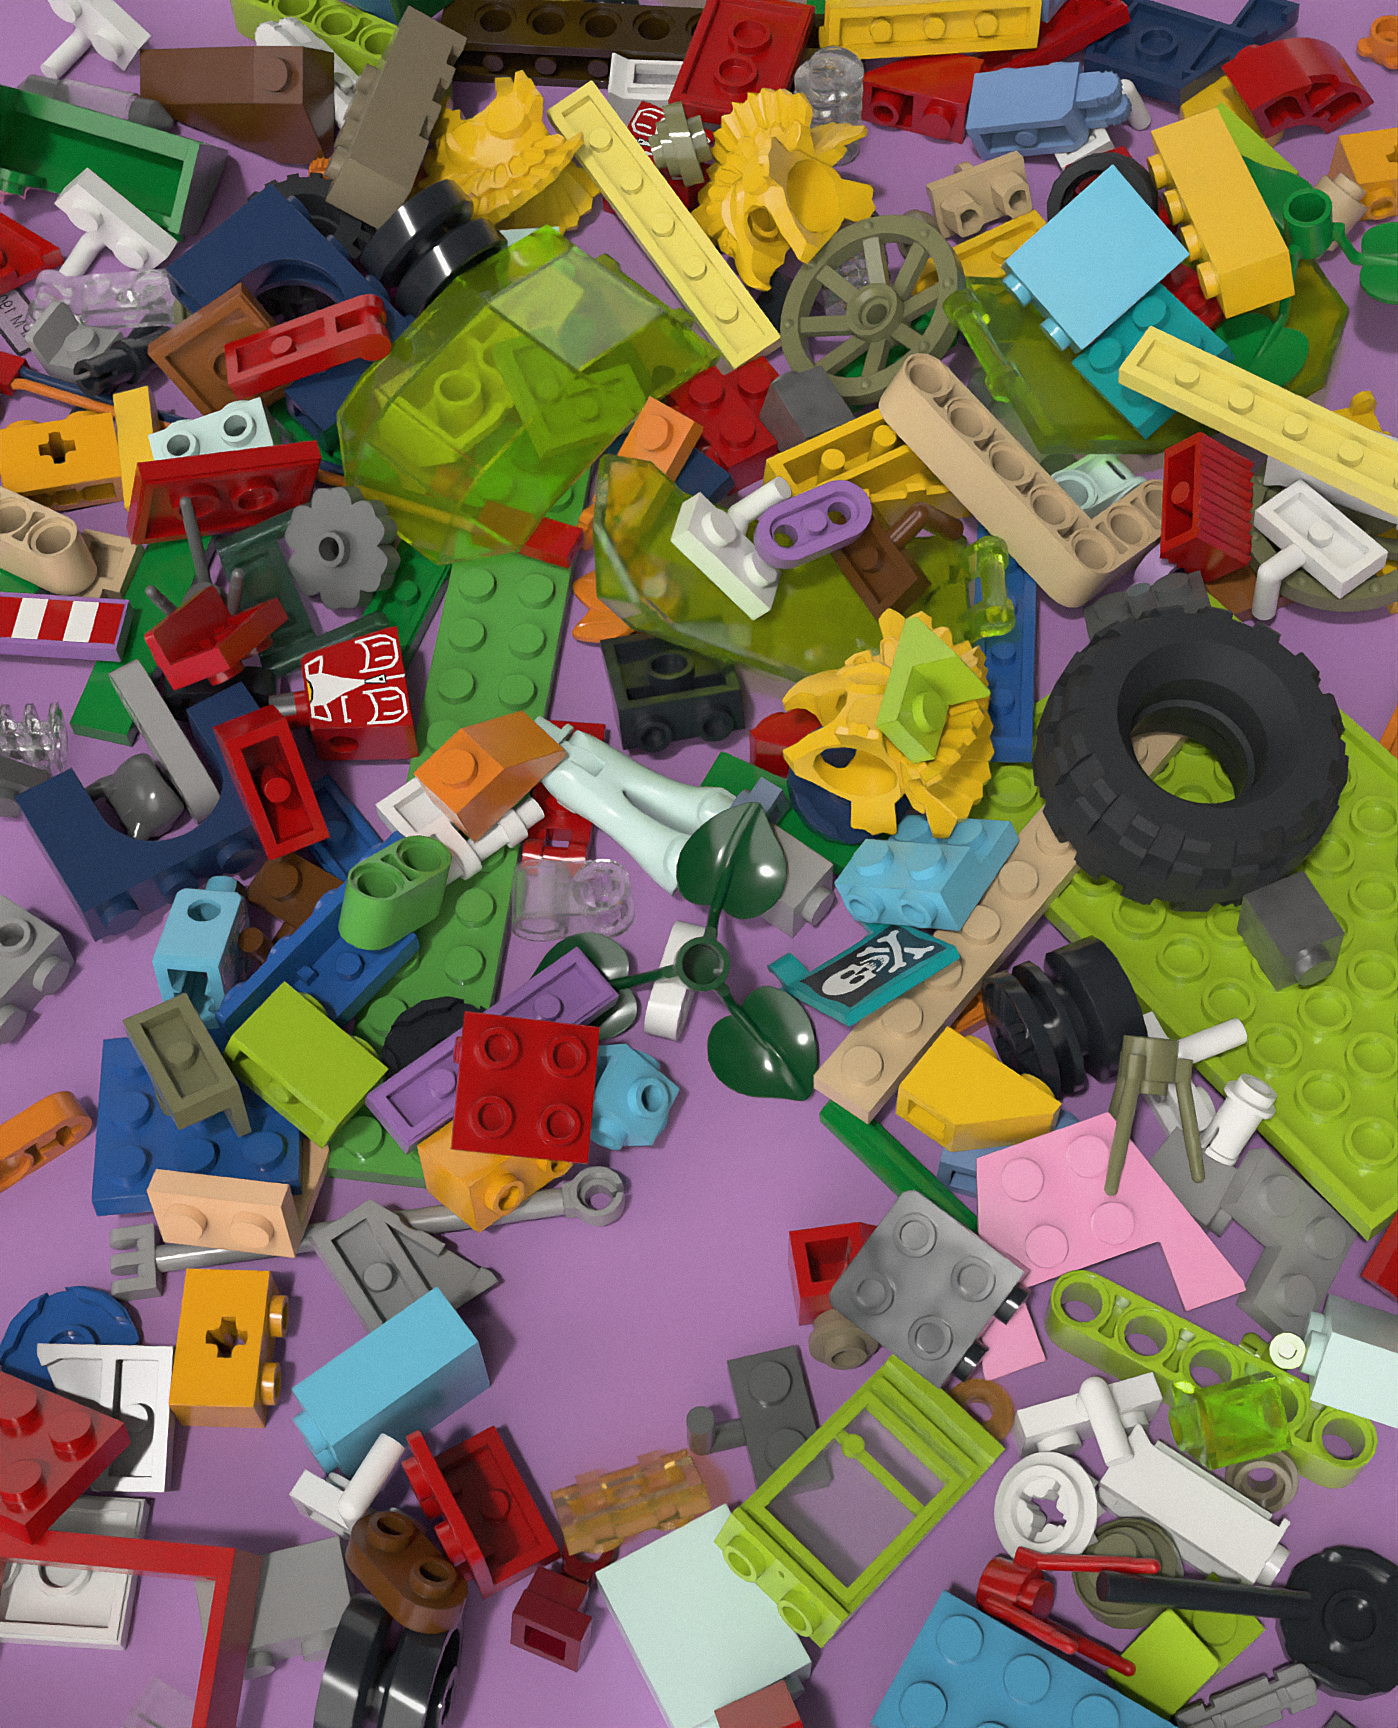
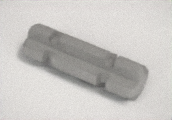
[1173,1662,1318,1728]

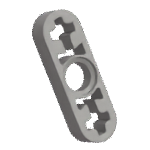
[108,659,220,824]

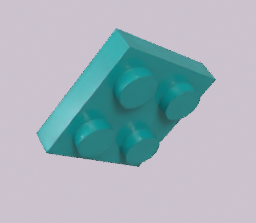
[1071,282,1236,440]

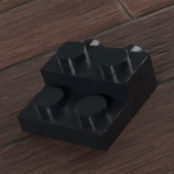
[600,620,745,753]

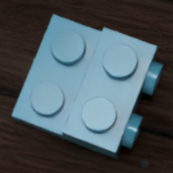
[834,814,1020,931]

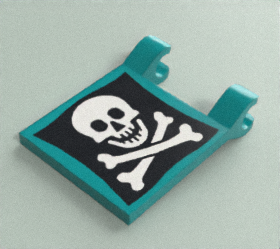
[766,920,961,1027]

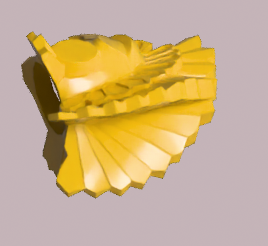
[402,70,601,242]
[691,88,876,291]
[782,608,995,839]

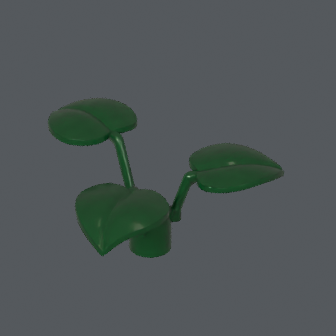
[529,802,817,1101]

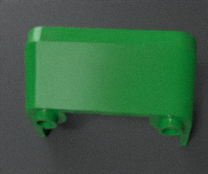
[0,84,228,243]

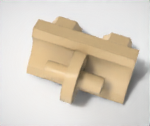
[926,150,1032,239]

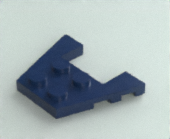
[1084,0,1300,106]

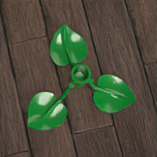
[1215,155,1398,388]

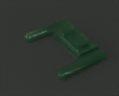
[213,501,390,679]

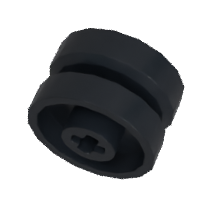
[360,179,508,327]
[313,1592,464,1728]

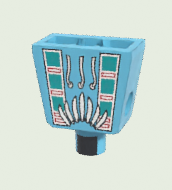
[152,876,253,1029]

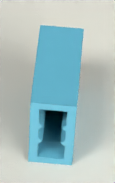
[1000,164,1190,354]
[292,1286,491,1481]

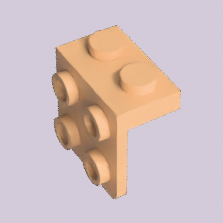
[147,1139,330,1258]

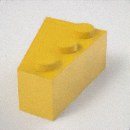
[762,408,971,541]

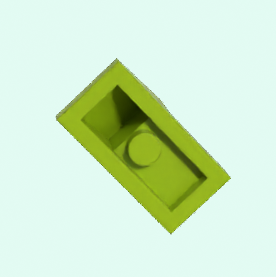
[875,617,991,764]
[1104,1572,1266,1721]

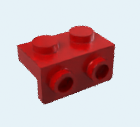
[144,585,289,690]

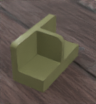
[122,992,252,1137]

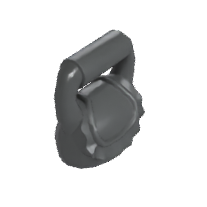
[85,753,184,841]

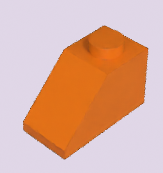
[413,710,567,843]

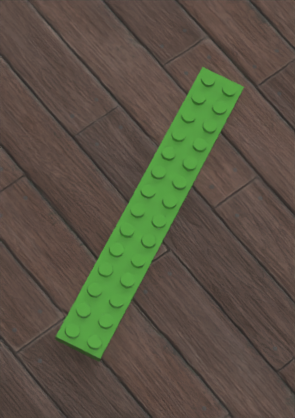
[327,423,597,1189]

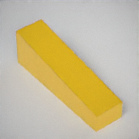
[113,385,161,513]

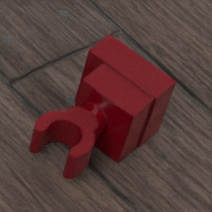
[510,1530,613,1672]

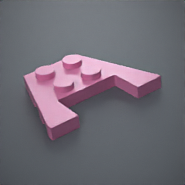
[976,1112,1246,1382]

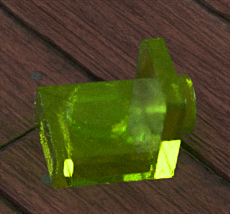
[1168,1371,1293,1471]

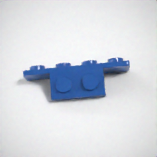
[215,831,420,1042]

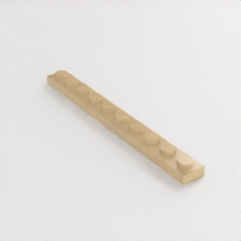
[814,731,1190,1124]

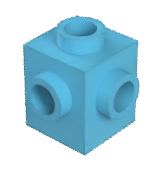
[590,1044,680,1150]

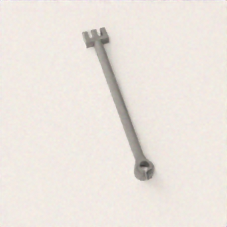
[109,1166,626,1302]

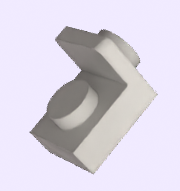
[25,300,125,383]

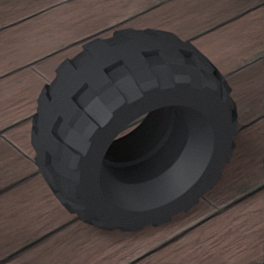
[1032,605,1349,912]

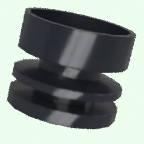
[981,935,1148,1100]

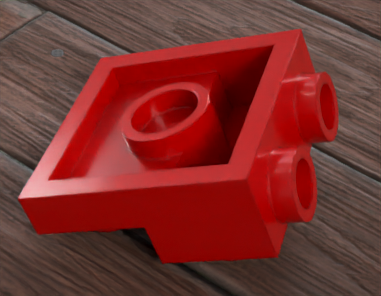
[666,356,781,496]

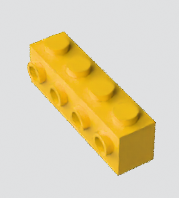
[1146,108,1295,319]

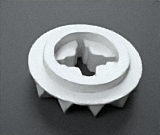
[994,1451,1106,1573]

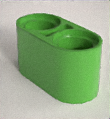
[338,835,452,950]

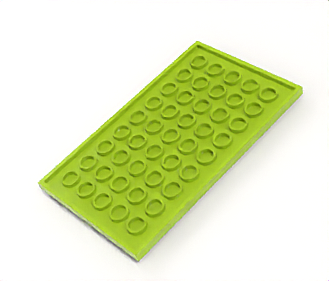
[968,592,1398,1241]

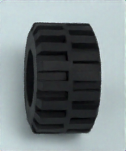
[240,172,377,322]

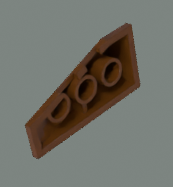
[140,46,334,164]

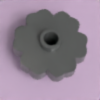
[285,486,400,610]

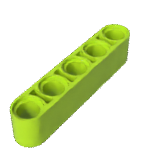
[229,0,453,103]
[1044,1270,1378,1489]

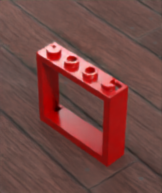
[0,1530,263,1728]

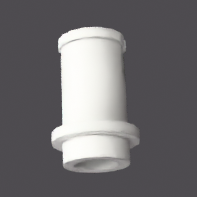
[1200,1073,1277,1166]

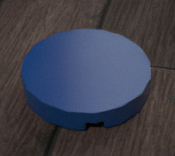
[0,1286,141,1395]

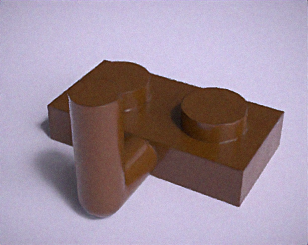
[829,502,964,621]
[238,852,344,967]

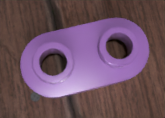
[754,480,872,569]

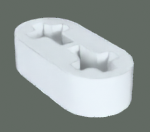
[644,920,705,1041]

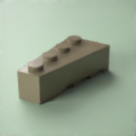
[324,5,467,229]

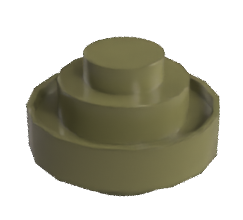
[648,101,713,187]
[1072,1518,1184,1630]

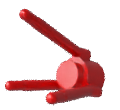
[976,1546,1161,1677]

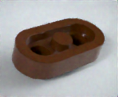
[345,1511,468,1634]

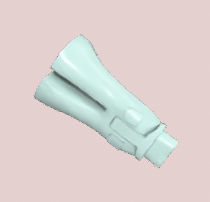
[534,716,736,896]

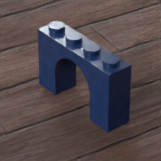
[165,183,430,454]
[14,681,316,942]

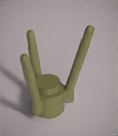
[1104,1035,1205,1196]

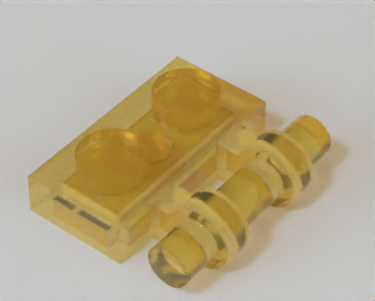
[550,1448,711,1555]

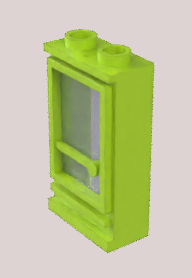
[714,1354,1005,1649]

